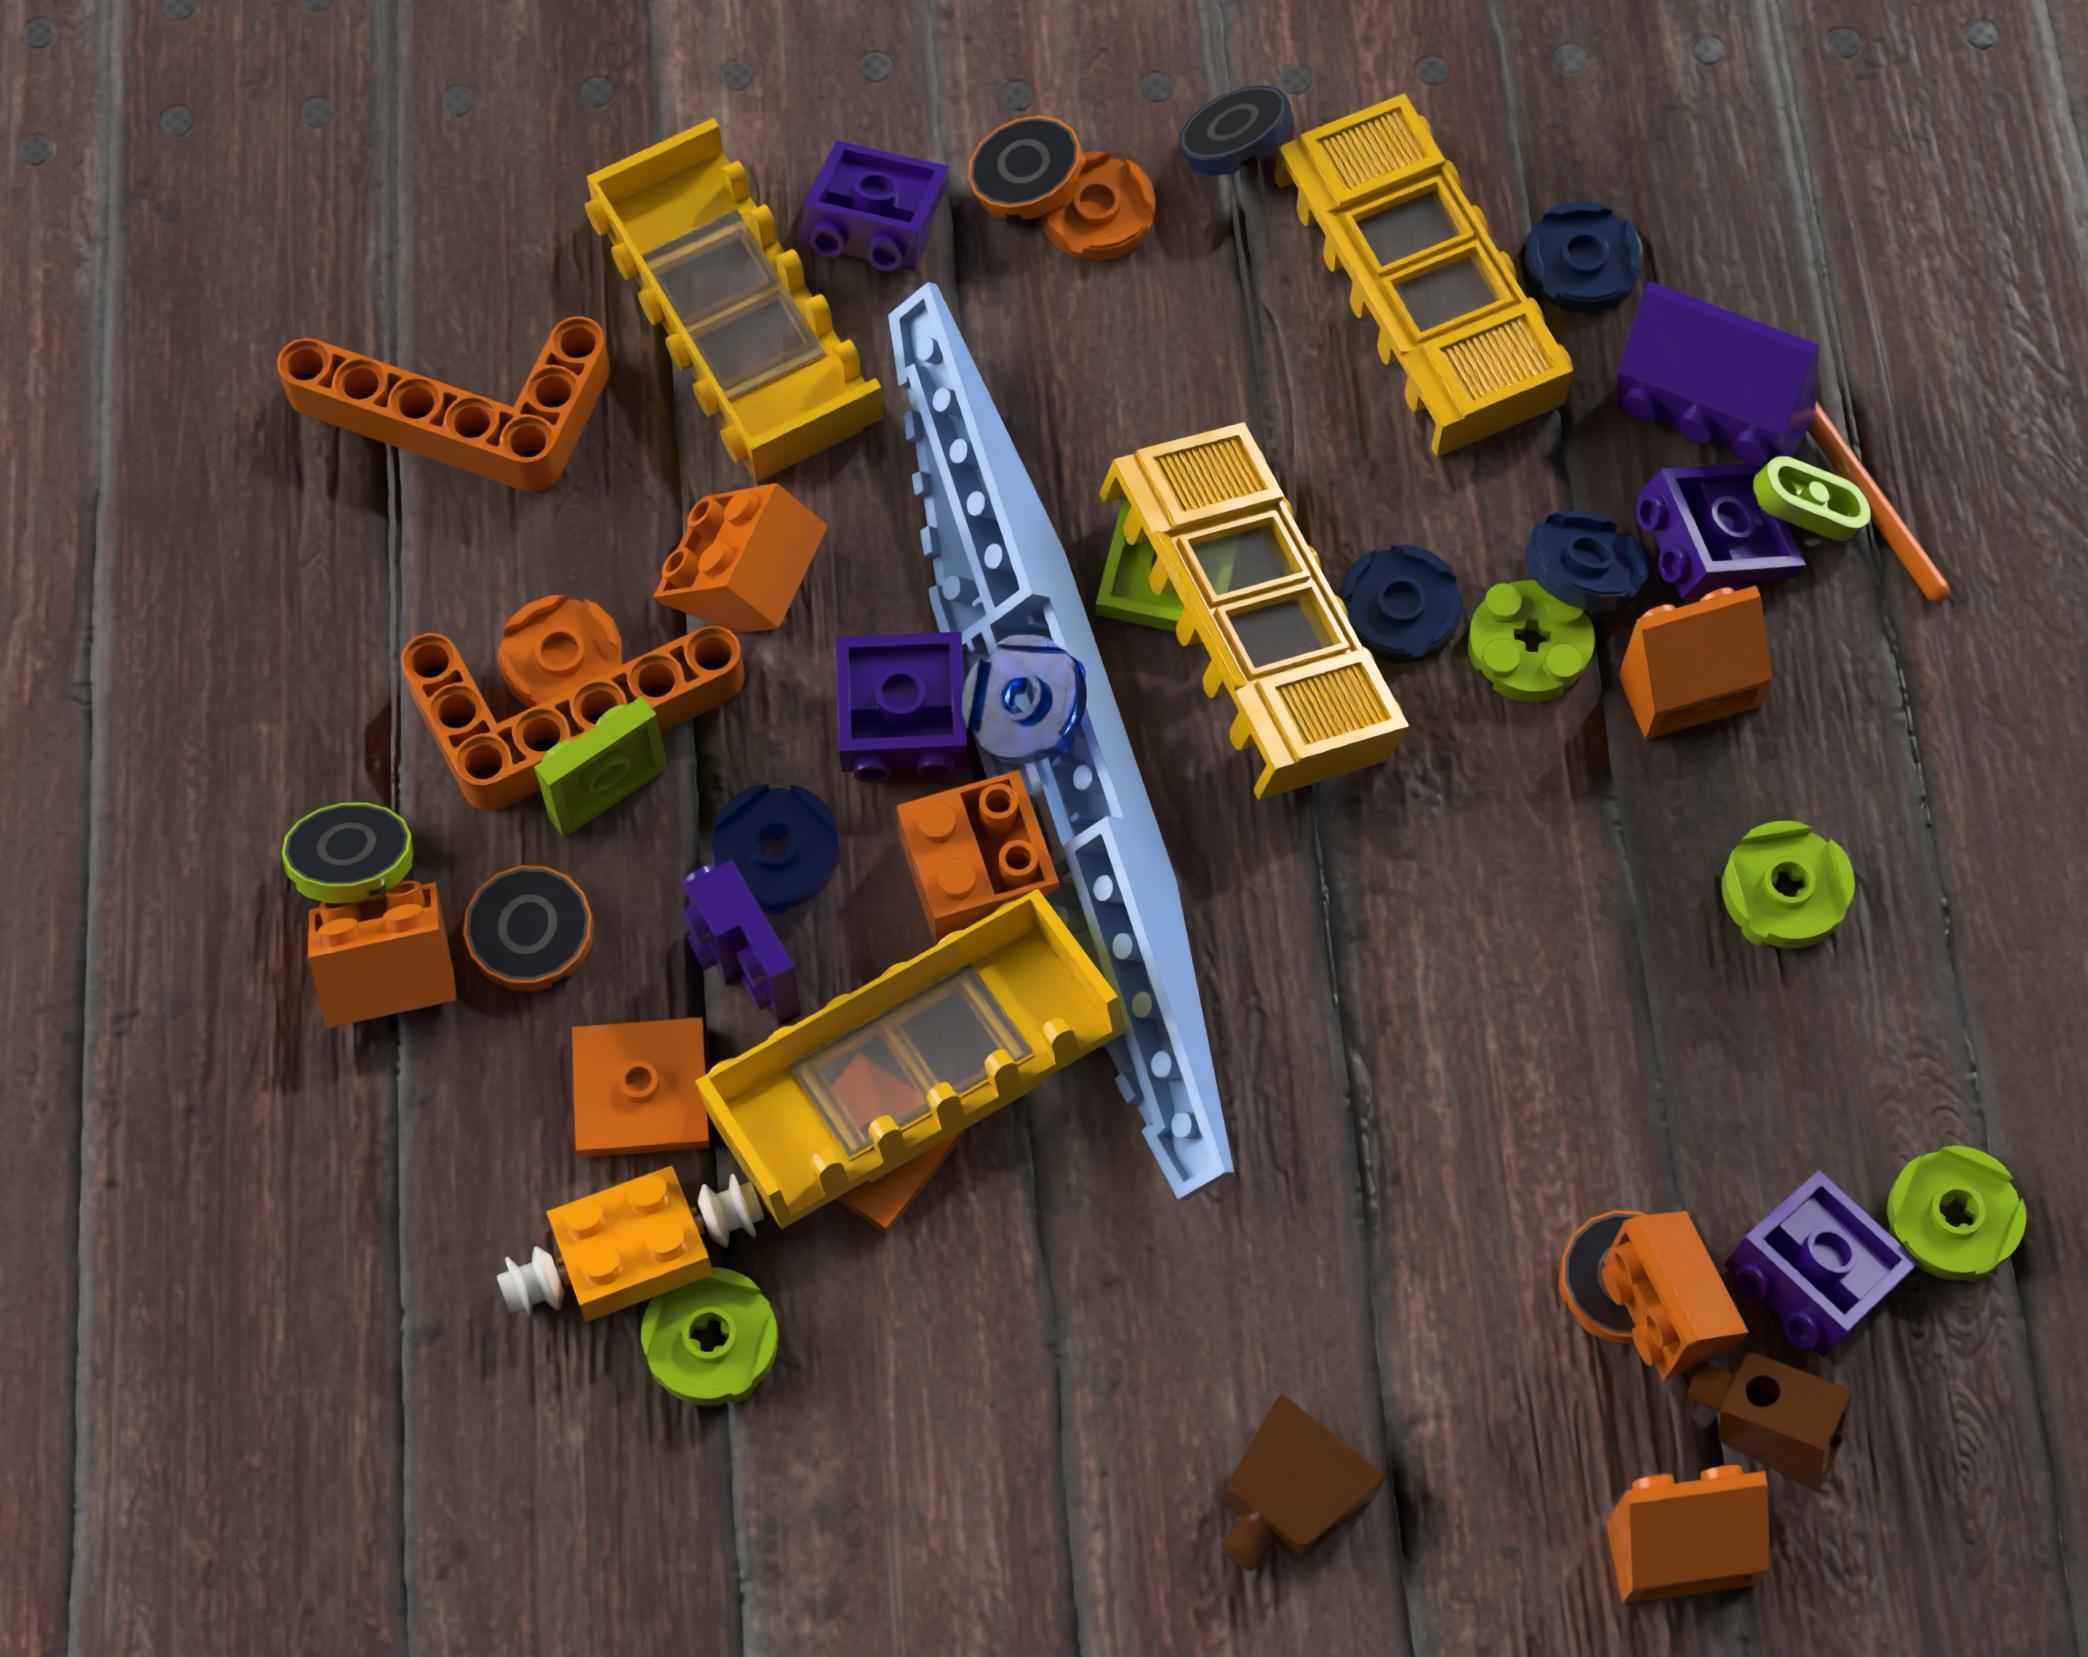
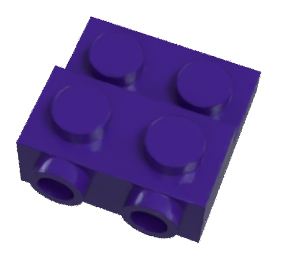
[801,140,949,272]
[1636,463,1805,599]
[836,632,967,782]
[682,860,801,1026]
[1723,1170,1919,1358]

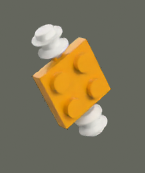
[497,1165,764,1322]

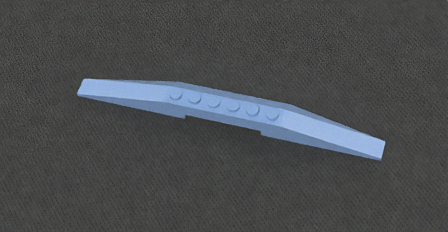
[888,282,1234,1200]

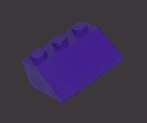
[1617,281,1819,465]

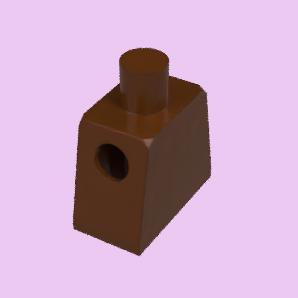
[1687,1353,1853,1493]
[1220,1393,1385,1572]

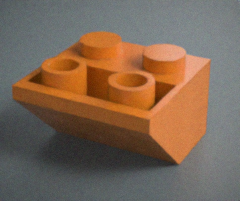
[653,483,828,633]
[1618,586,1773,740]
[897,770,1059,946]
[308,881,456,1029]
[1602,1211,1749,1381]
[1606,1465,1770,1604]

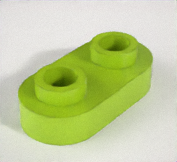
[1753,456,1871,541]

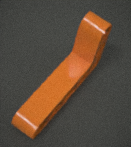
[277,316,611,493]
[401,625,745,812]

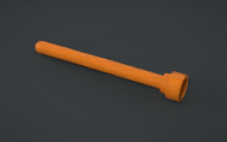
[1807,401,1950,602]

